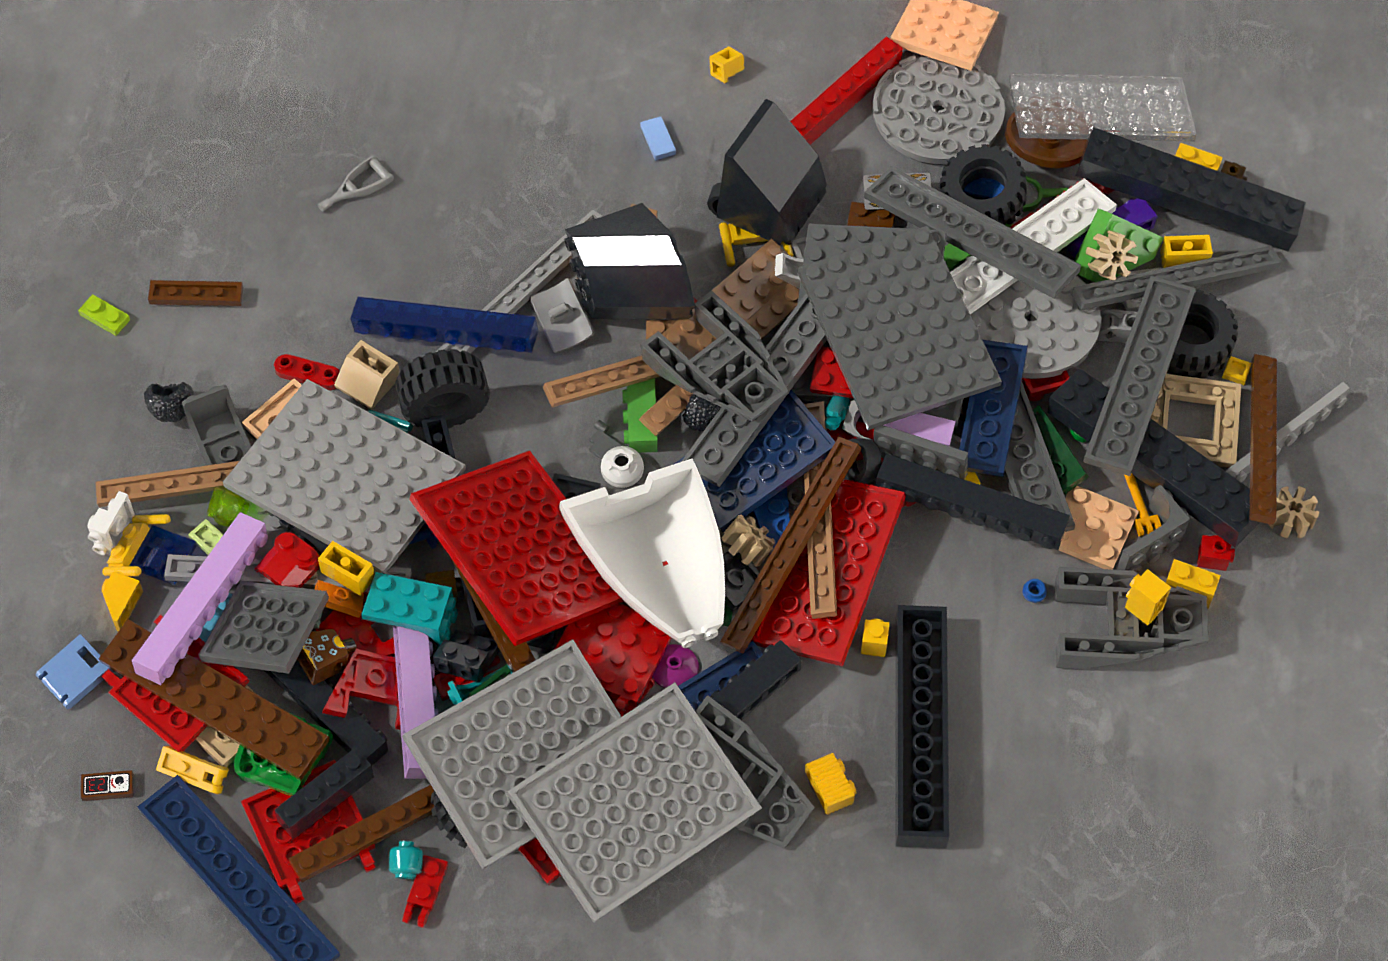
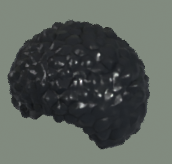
[144,382,194,422]
[682,394,721,431]

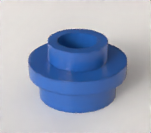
[1022,579,1047,603]

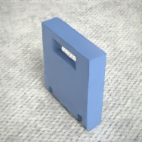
[36,634,114,710]

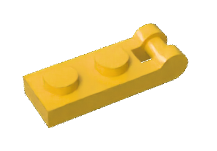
[156,745,229,794]

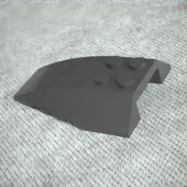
[695,695,814,848]

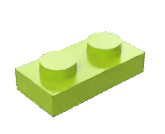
[78,294,130,336]

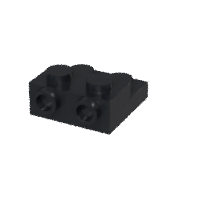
[723,551,760,611]
[433,629,500,683]

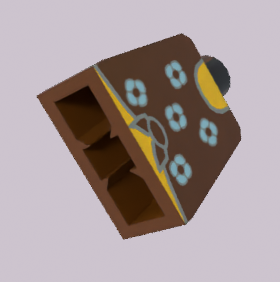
[297,629,356,685]

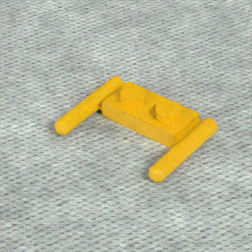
[719,222,794,267]
[102,514,171,576]

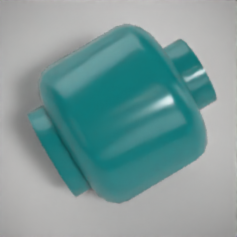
[389,841,423,879]

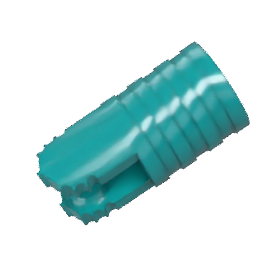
[825,396,851,431]

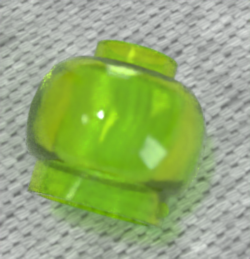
[207,487,250,527]

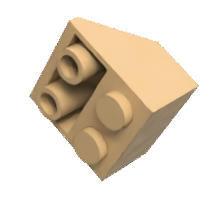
[334,340,399,410]

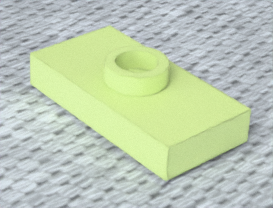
[188,519,224,555]

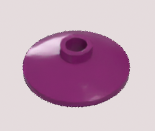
[652,644,699,688]

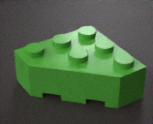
[1074,208,1164,283]

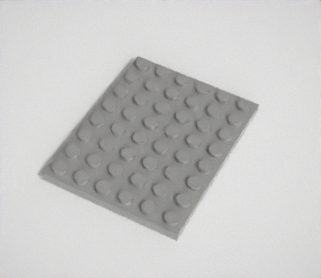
[223,379,466,574]
[402,640,621,869]
[507,683,762,923]

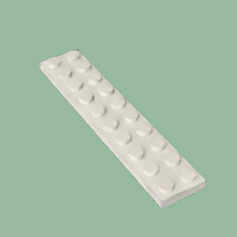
[950,178,1117,314]

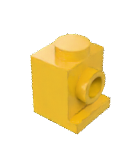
[709,47,744,83]

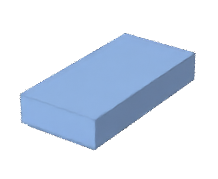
[640,116,676,161]

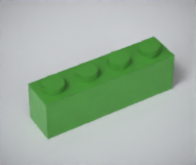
[622,378,657,453]

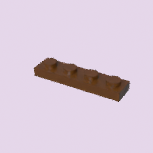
[148,280,243,306]

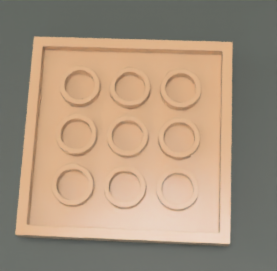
[890,0,999,71]

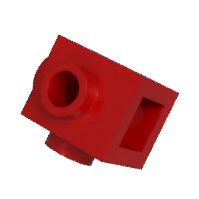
[1197,535,1235,571]

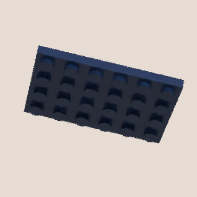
[673,390,835,533]

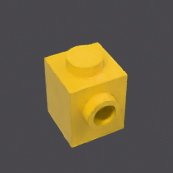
[861,619,890,657]

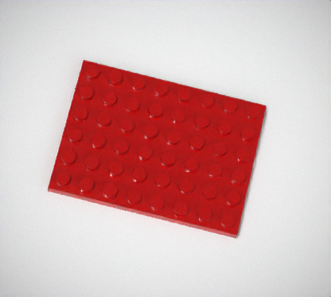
[409,451,624,646]

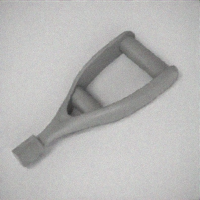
[318,156,394,212]

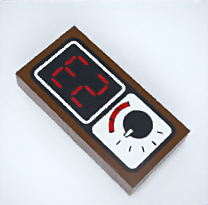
[81,770,133,801]

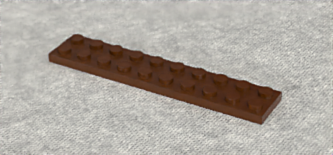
[99,619,330,781]

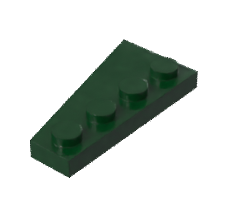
[1033,405,1089,495]

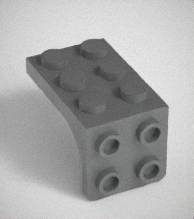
[182,385,251,466]
[1117,485,1190,573]

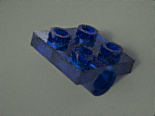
[130,525,197,585]

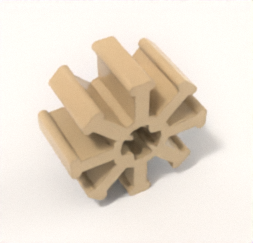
[1086,230,1138,280]
[1269,486,1319,538]
[722,515,775,567]

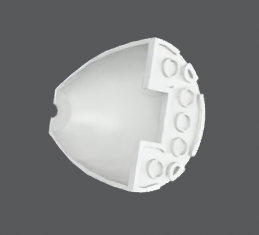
[559,459,725,648]

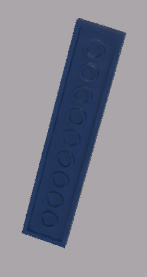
[137,775,340,961]

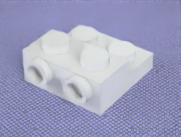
[88,491,135,555]

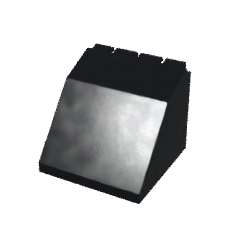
[716,99,827,246]

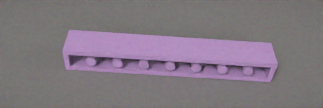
[132,512,268,685]
[393,625,438,779]

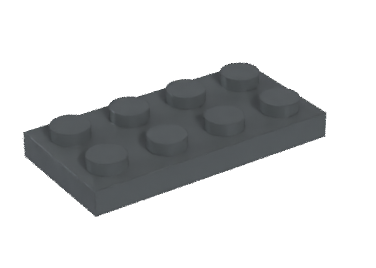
[874,425,968,480]

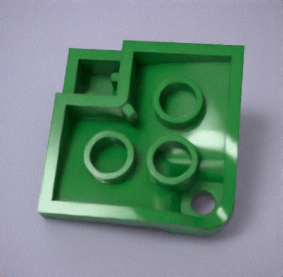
[234,713,334,796]

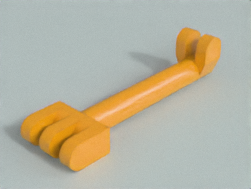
[1124,473,1162,536]

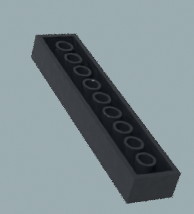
[1075,127,1306,251]
[1047,368,1260,548]
[895,605,949,849]

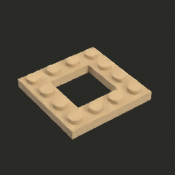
[1151,374,1241,468]

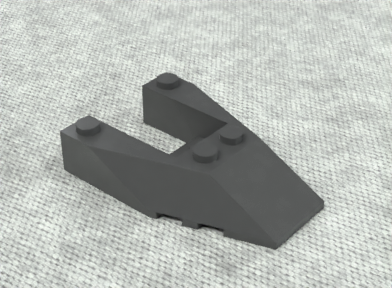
[640,291,789,422]
[1055,567,1208,669]

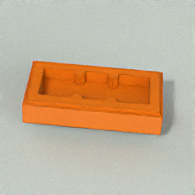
[315,580,364,618]

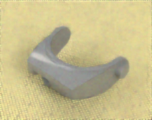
[842,400,873,441]

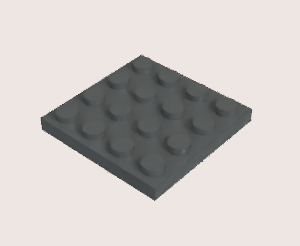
[199,581,329,673]

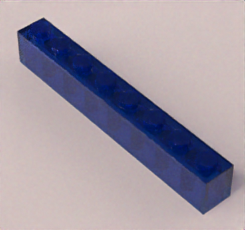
[350,297,539,353]

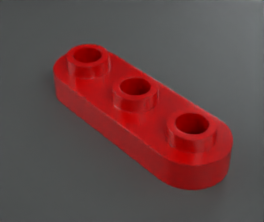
[274,354,340,390]

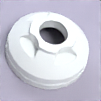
[601,446,644,488]

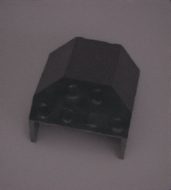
[564,203,695,319]

